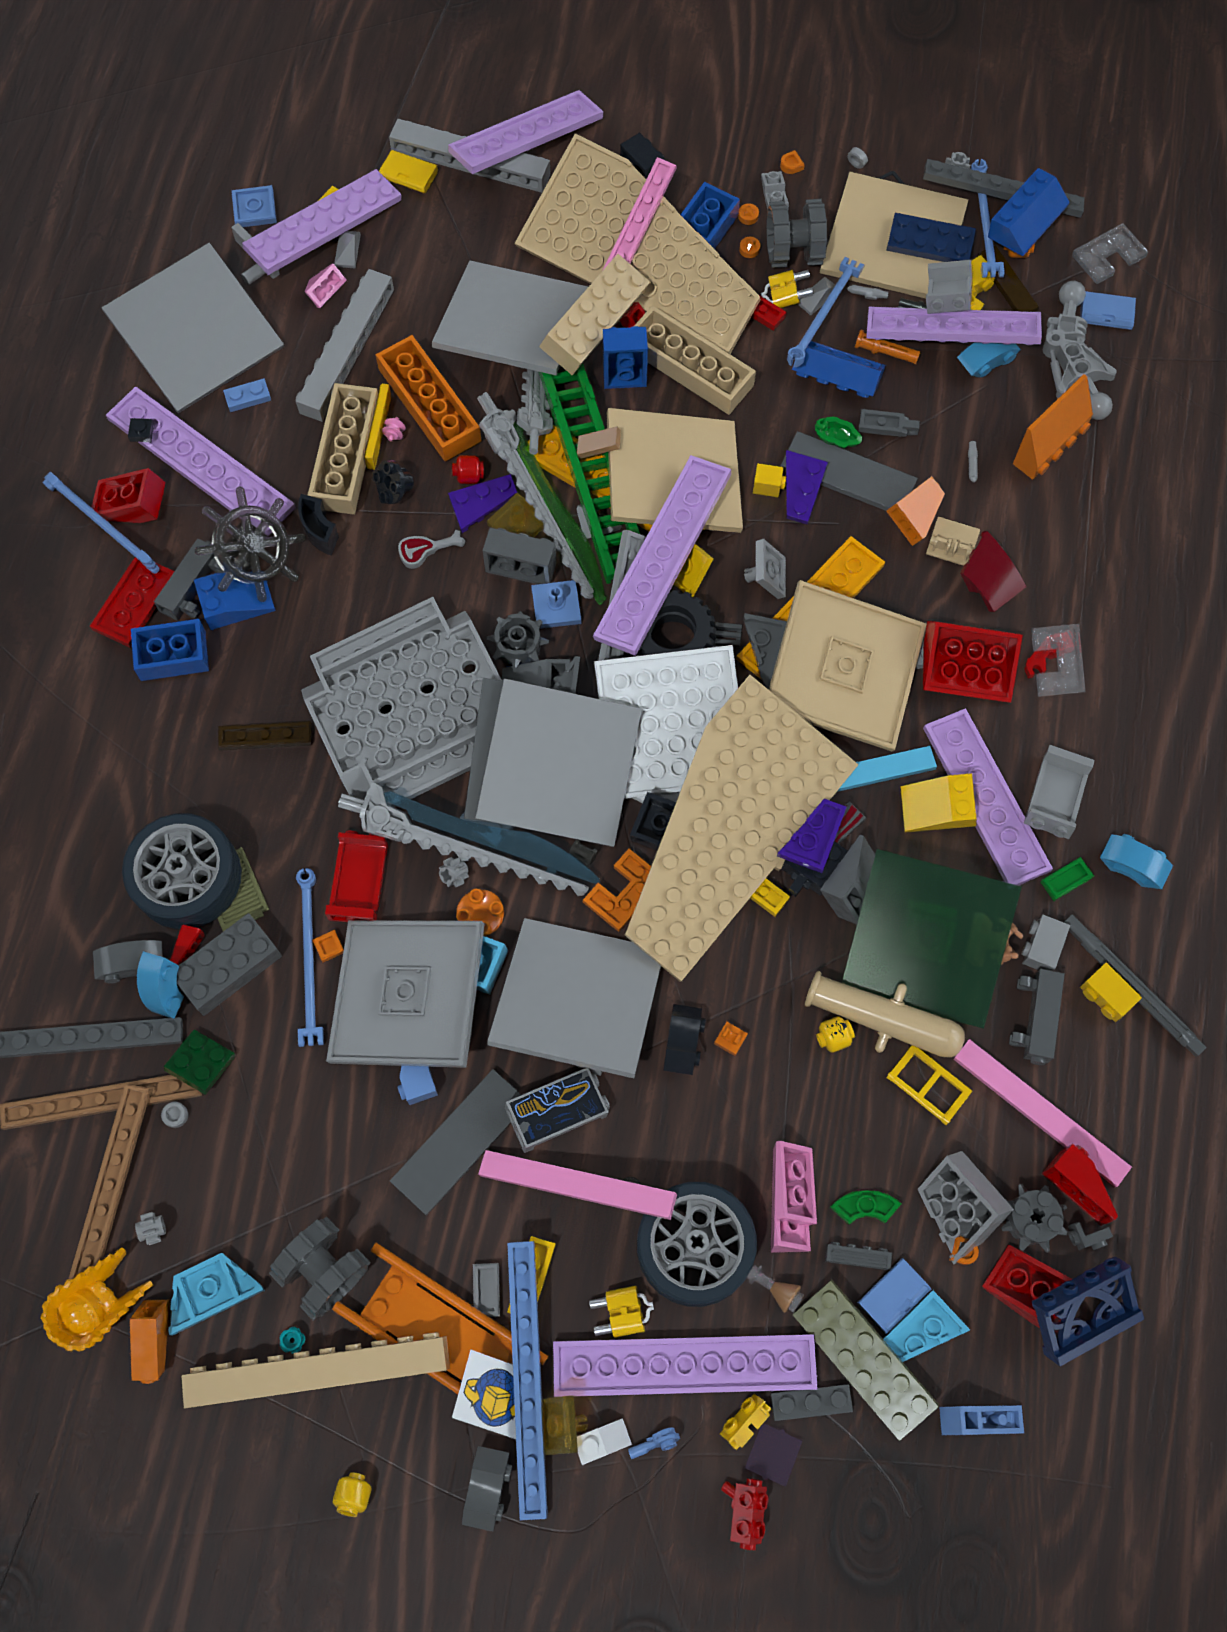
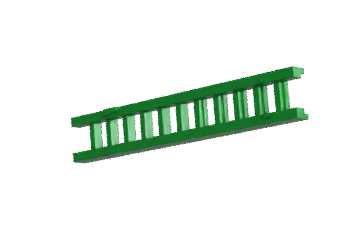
[538,363,640,584]

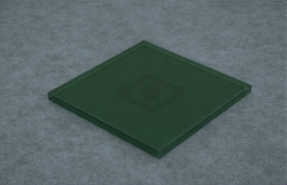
[842,849,1022,1029]

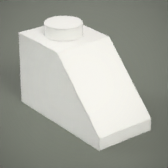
[573,1418,632,1465]

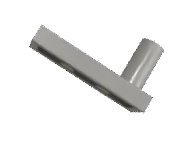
[231,223,280,285]

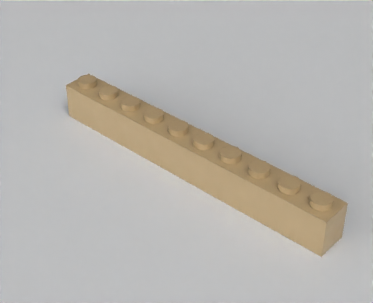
[182,1332,450,1408]

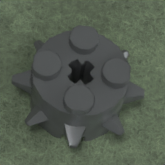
[487,611,549,668]
[1001,1184,1068,1252]

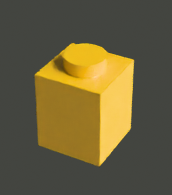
[753,463,786,497]

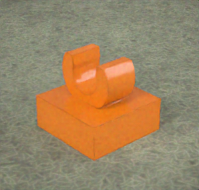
[714,1021,748,1056]

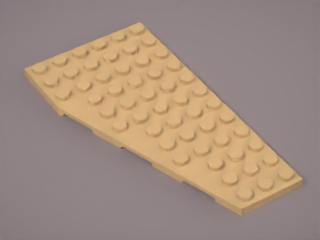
[515,134,761,354]
[625,675,858,982]

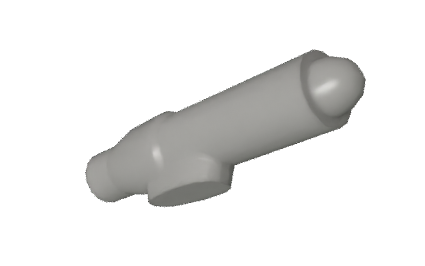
[847,285,888,300]
[968,441,978,482]

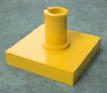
[673,544,713,597]

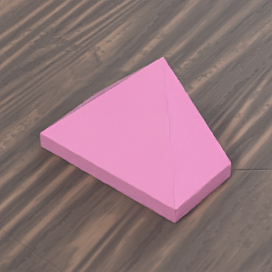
[305,264,347,308]

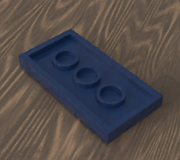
[886,212,976,262]

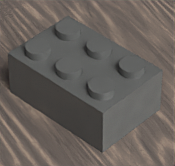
[483,528,556,584]

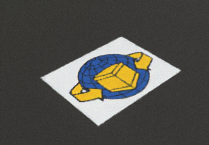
[452,1350,516,1439]

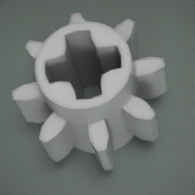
[945,152,971,169]
[439,857,469,887]
[135,1212,166,1245]

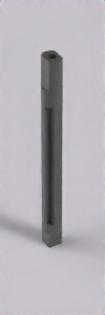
[1063,915,1207,1057]

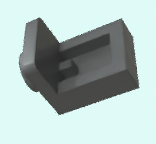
[1068,1222,1113,1250]

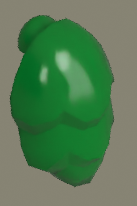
[815,417,862,449]

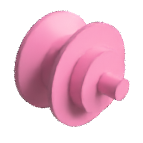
[382,417,406,441]

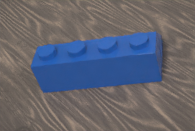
[988,168,1069,256]
[792,341,886,398]

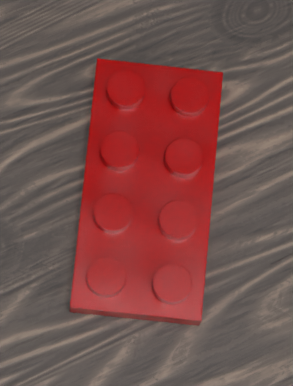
[90,557,175,648]

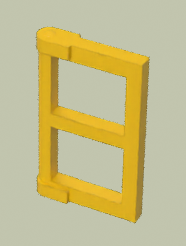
[886,1046,972,1125]

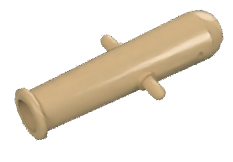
[804,971,965,1057]

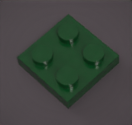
[164,1029,235,1095]

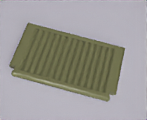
[201,847,269,932]

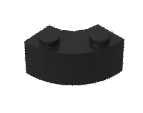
[298,494,339,556]
[663,1004,706,1075]

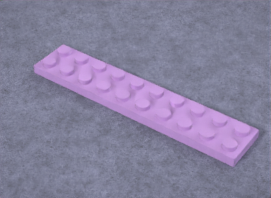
[106,386,296,538]
[593,455,731,656]
[553,1335,817,1397]

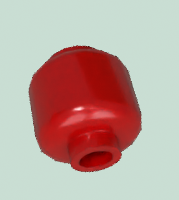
[452,455,484,484]

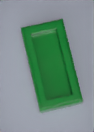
[1040,857,1094,901]

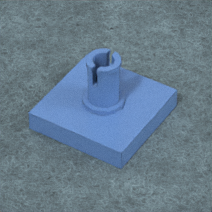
[531,580,581,629]

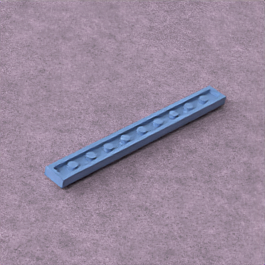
[507,1241,548,1520]

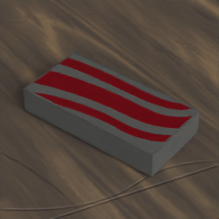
[834,801,866,844]

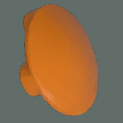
[456,889,504,936]

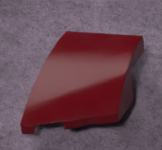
[960,531,1026,612]

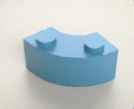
[957,342,1021,378]
[1100,834,1173,889]
[137,951,184,1019]

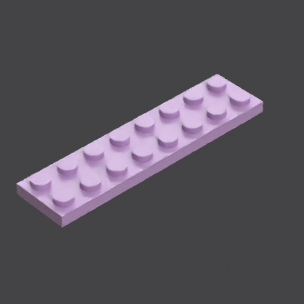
[448,90,603,174]
[242,169,401,275]
[867,307,1042,345]
[923,708,1053,889]

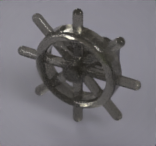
[195,486,306,602]

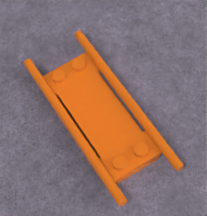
[332,1243,548,1394]

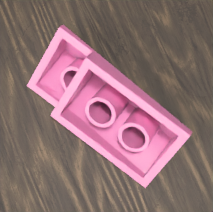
[771,1141,817,1252]

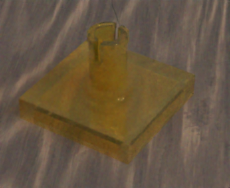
[487,493,544,538]
[542,1395,588,1455]

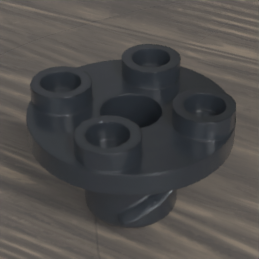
[372,460,414,504]

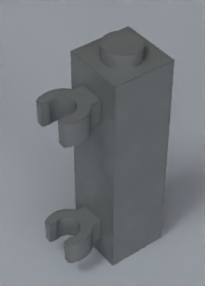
[154,538,229,621]
[1009,969,1065,1065]

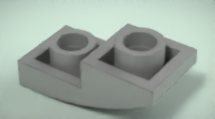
[761,171,789,209]

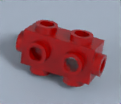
[721,1478,768,1550]

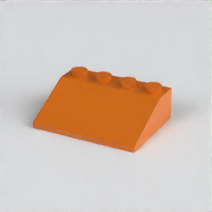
[1013,374,1093,480]

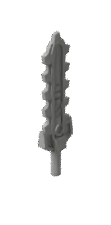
[517,369,553,455]

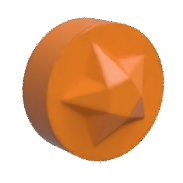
[738,204,759,225]
[739,237,760,258]

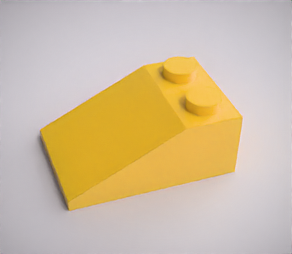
[901,773,976,832]

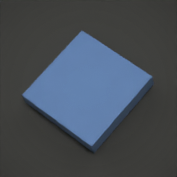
[231,185,277,227]

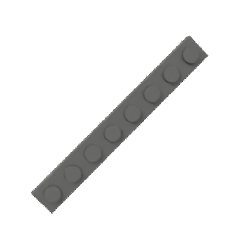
[923,159,1085,218]
[0,1017,183,1058]

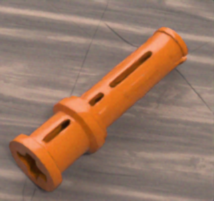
[855,329,920,365]

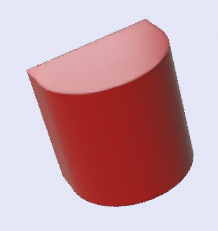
[620,302,646,328]

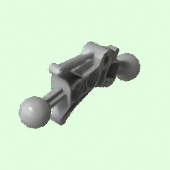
[1043,281,1117,420]

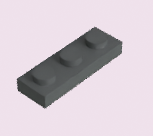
[770,1384,853,1421]

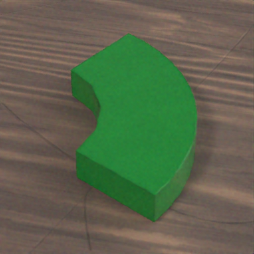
[830,1191,902,1225]

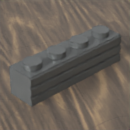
[825,1242,892,1270]

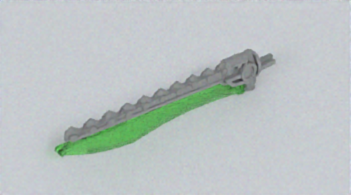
[477,392,606,605]

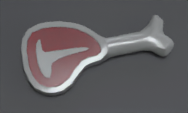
[398,530,465,569]

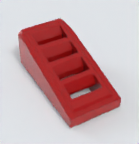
[170,925,205,965]

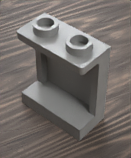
[926,260,973,314]

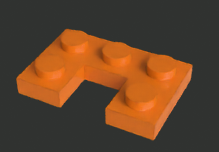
[583,849,651,932]

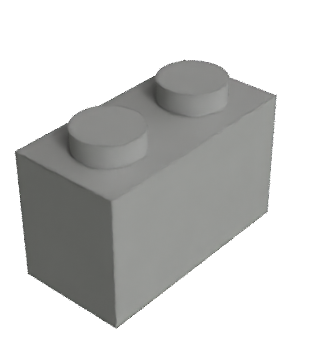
[1021,915,1070,971]

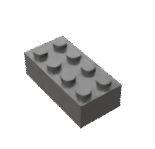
[177,913,282,1016]

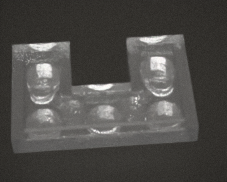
[1072,223,1148,284]
[1031,624,1086,697]

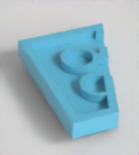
[883,1290,970,1362]

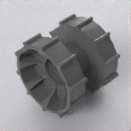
[766,199,827,268]
[269,1216,371,1321]

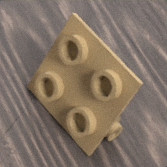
[926,517,980,566]

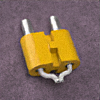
[761,270,813,308]
[589,1286,654,1338]

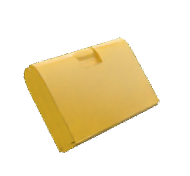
[379,150,438,193]

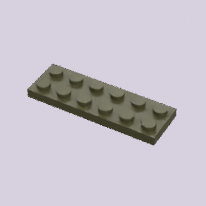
[793,1280,939,1441]

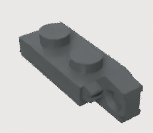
[858,409,920,437]

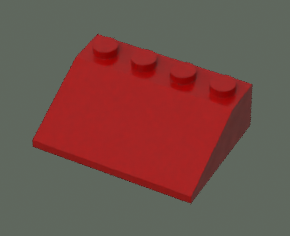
[923,621,1023,703]

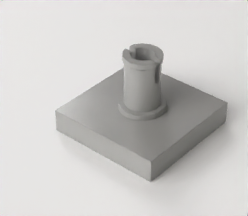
[744,539,786,599]

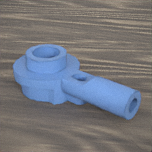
[628,1428,680,1459]

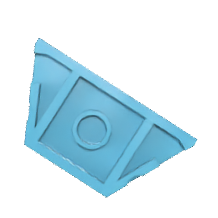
[168,1253,265,1336]

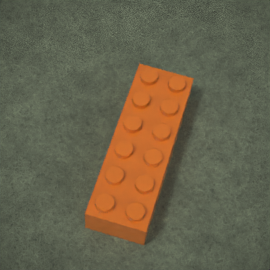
[375,335,482,462]

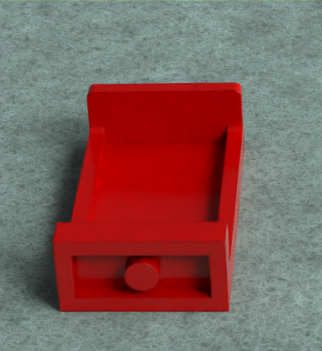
[325,830,388,922]

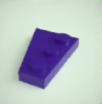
[786,450,828,525]
[448,474,518,533]
[777,799,846,873]

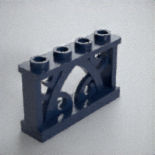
[1032,1257,1144,1366]

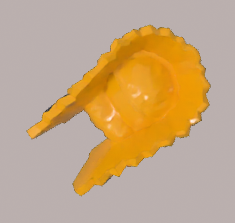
[41,1248,153,1352]

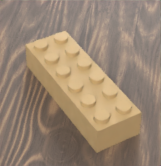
[539,254,650,375]
[634,305,756,415]
[308,383,378,515]

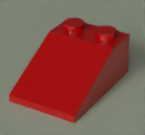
[91,468,166,523]
[1042,1144,1118,1226]
[982,1245,1072,1335]

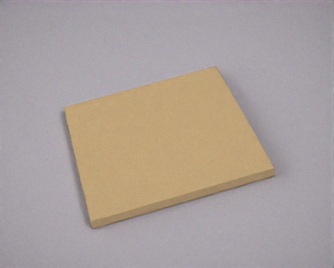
[820,172,968,299]
[607,408,743,533]
[769,580,926,751]

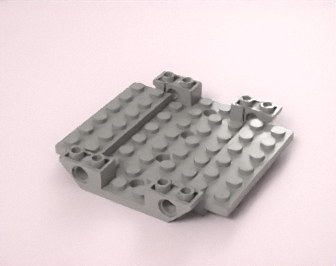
[301,597,502,807]

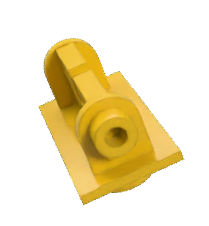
[720,1394,772,1450]

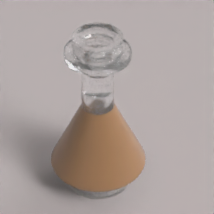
[747,1265,804,1313]

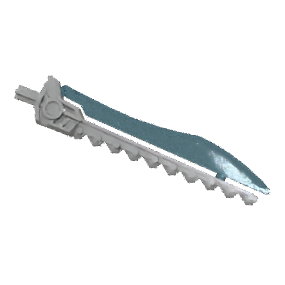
[338,782,600,896]

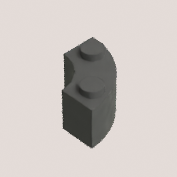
[93,940,163,983]
[462,1446,512,1532]

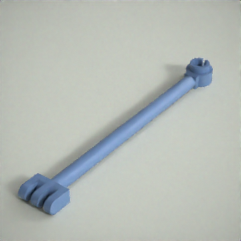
[971,159,1004,278]
[787,257,864,367]
[42,472,159,574]
[296,868,324,1047]

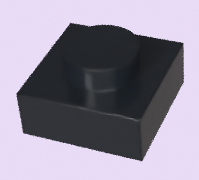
[128,418,154,442]

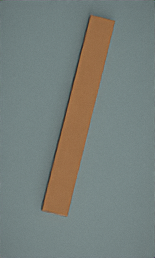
[0,1075,202,1130]
[69,1083,151,1279]

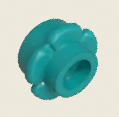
[280,1327,305,1354]

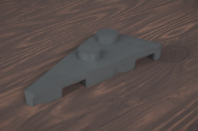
[744,613,787,690]

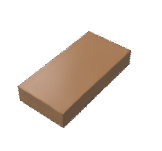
[577,426,621,459]

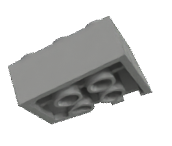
[918,1151,1014,1265]

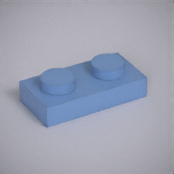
[223,379,271,412]

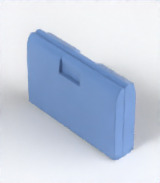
[1080,291,1136,330]
[857,1258,931,1335]

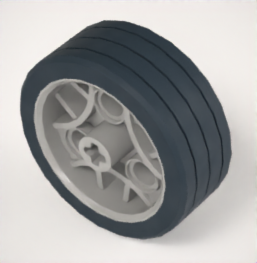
[122,813,242,929]
[637,1182,757,1307]

